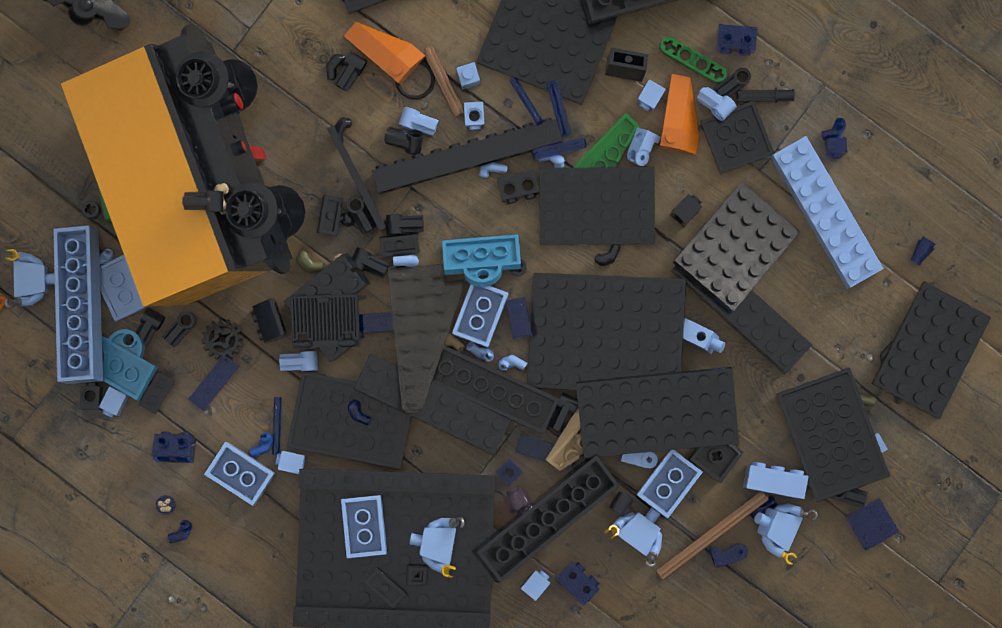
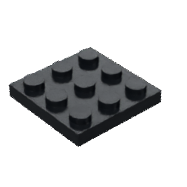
[700,101,775,175]

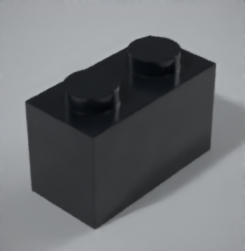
[605,48,648,82]

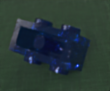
[716,24,758,56]
[152,432,196,463]
[556,561,600,606]

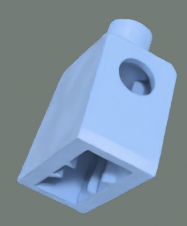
[683,318,725,354]

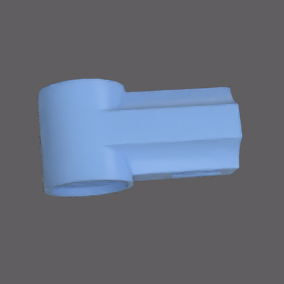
[697,87,737,121]
[398,107,439,136]
[279,351,318,372]

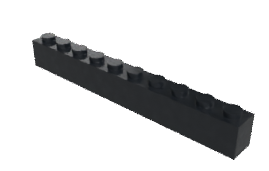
[372,117,563,195]

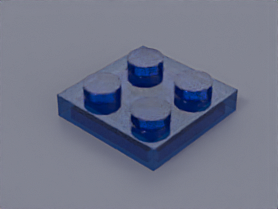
[845,498,899,551]

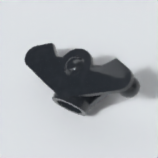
[43,0,130,31]

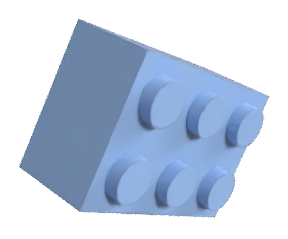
[452,284,509,348]
[204,442,276,506]
[636,450,703,518]
[742,462,808,499]
[341,495,387,558]

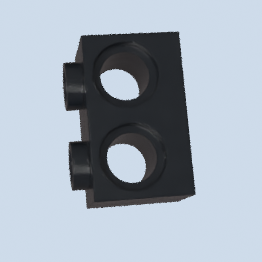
[497,169,540,205]
[670,194,702,228]

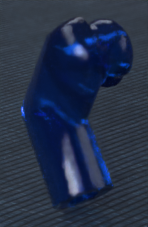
[821,118,846,141]
[348,399,371,426]
[168,520,192,543]

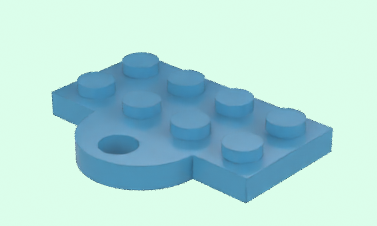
[442,234,521,287]
[102,329,158,401]

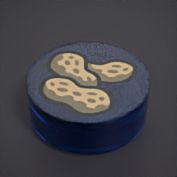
[156,495,176,515]

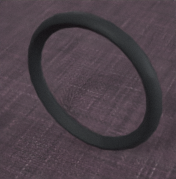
[395,61,435,99]

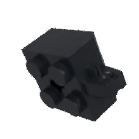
[688,430,743,483]

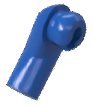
[249,432,273,458]

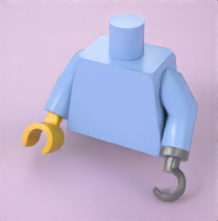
[4,249,55,309]
[754,503,818,565]
[605,507,662,568]
[410,517,465,578]

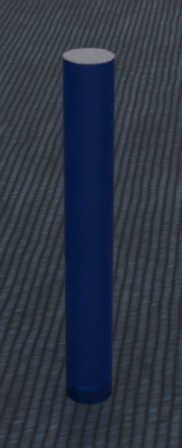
[510,77,543,125]
[272,397,282,455]

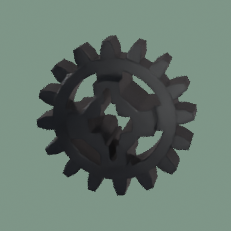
[201,319,244,361]

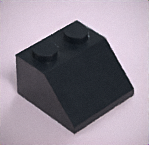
[251,298,288,344]

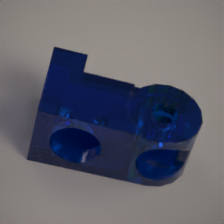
[709,543,748,568]

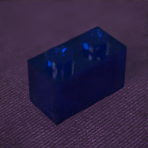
[506,297,532,340]

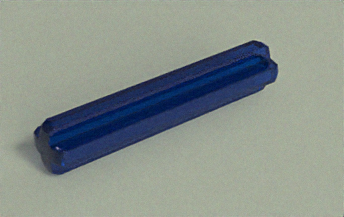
[547,80,571,136]
[532,137,586,160]

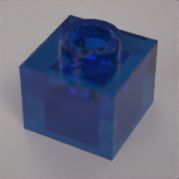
[825,137,848,159]
[496,459,523,486]

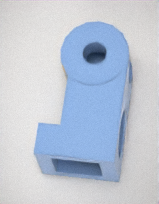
[627,127,661,166]
[620,452,658,468]

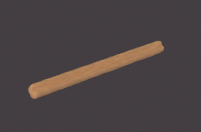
[657,491,768,579]

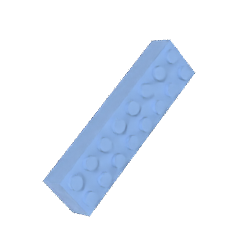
[771,136,884,289]
[53,225,103,384]

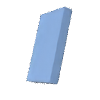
[100,255,147,322]

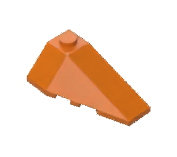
[344,22,425,85]
[658,74,699,155]

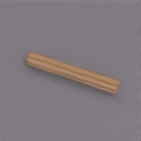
[423,46,465,117]

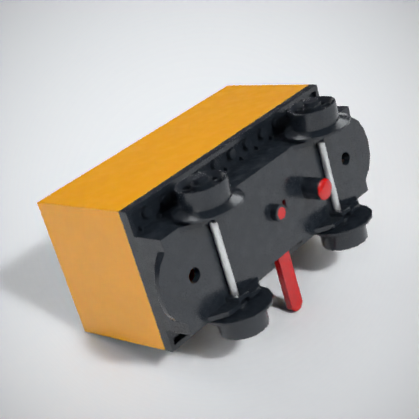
[61,24,306,307]

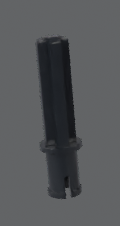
[737,88,795,103]

